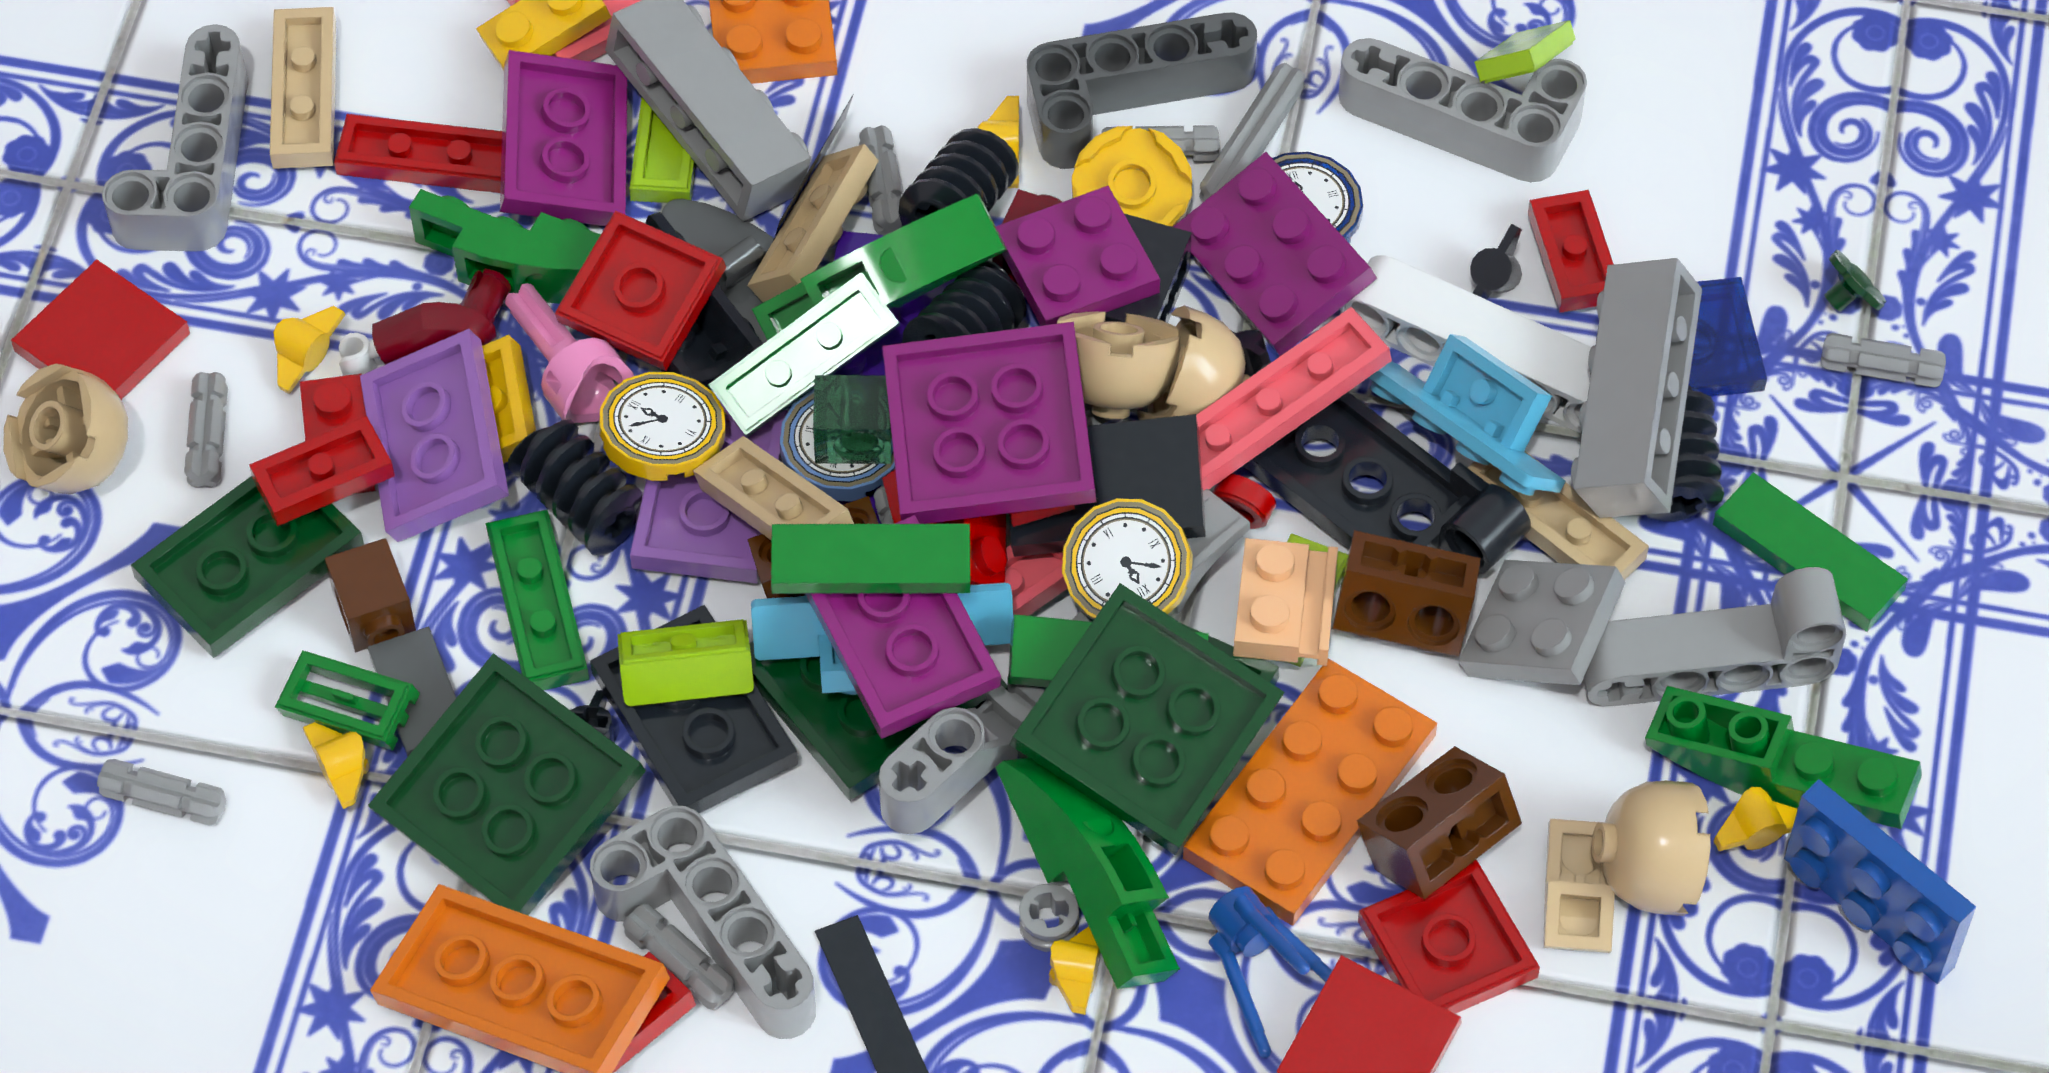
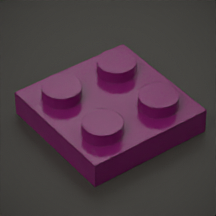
[996,186,1160,326]

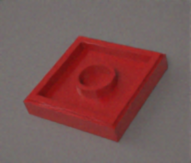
[554,210,726,371]
[11,259,190,400]
[1358,860,1540,1014]
[1276,955,1462,1073]

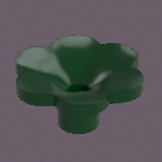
[1824,249,1887,312]

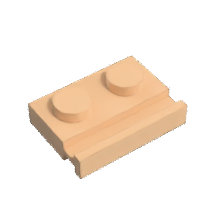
[1233,538,1338,666]

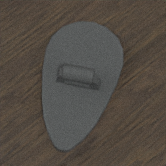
[662,199,774,344]

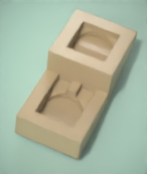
[1543,819,1615,953]

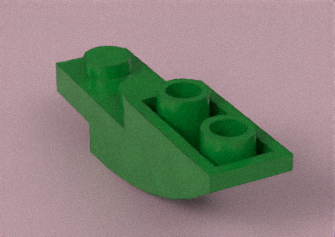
[409,189,601,304]
[752,194,1007,341]
[1645,686,1922,829]
[995,758,1180,989]

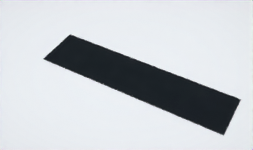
[774,94,854,239]
[815,915,929,1073]

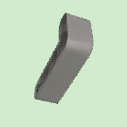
[102,24,248,251]
[1338,38,1587,183]
[1584,567,1846,706]
[590,806,816,1039]

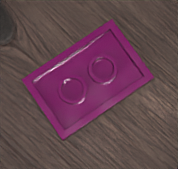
[500,50,627,226]
[1173,152,1377,356]
[805,515,1001,739]

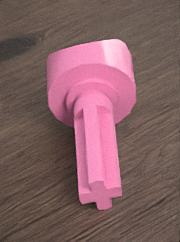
[505,283,634,423]

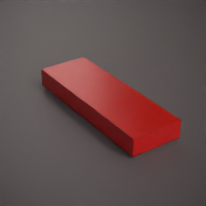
[334,114,502,193]

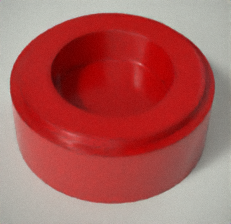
[1212,474,1276,529]

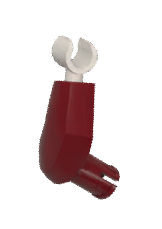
[339,269,511,376]

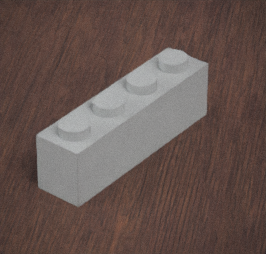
[605,0,811,222]
[1571,258,1702,518]

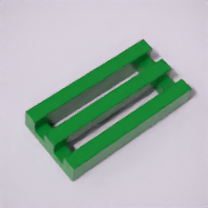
[275,650,420,751]

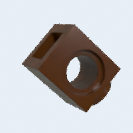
[325,538,416,653]

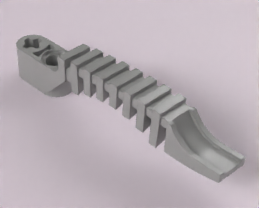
[879,489,1250,834]

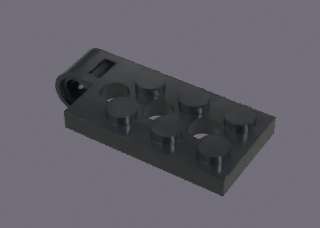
[1243,392,1531,574]

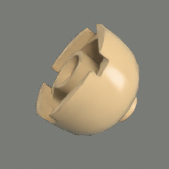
[1137,305,1250,420]
[1057,311,1181,419]
[3,364,128,494]
[1592,780,1711,916]

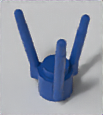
[1208,886,1333,1058]

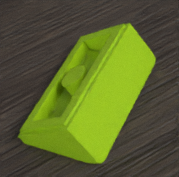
[617,619,754,706]

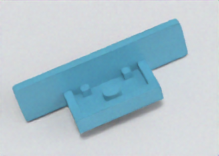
[1368,334,1566,496]
[751,583,1013,695]

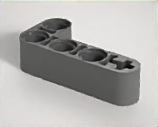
[1027,12,1257,169]

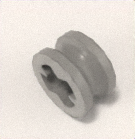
[1019,884,1079,952]

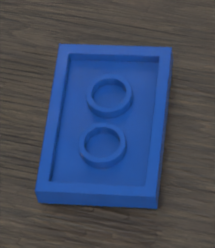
[1784,779,1977,985]

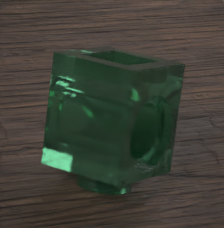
[813,375,892,464]

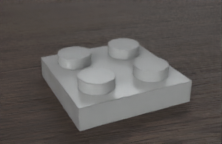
[1458,560,1626,685]

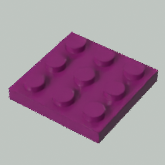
[882,322,1097,524]

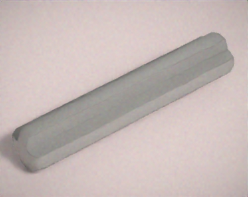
[1199,63,1305,202]

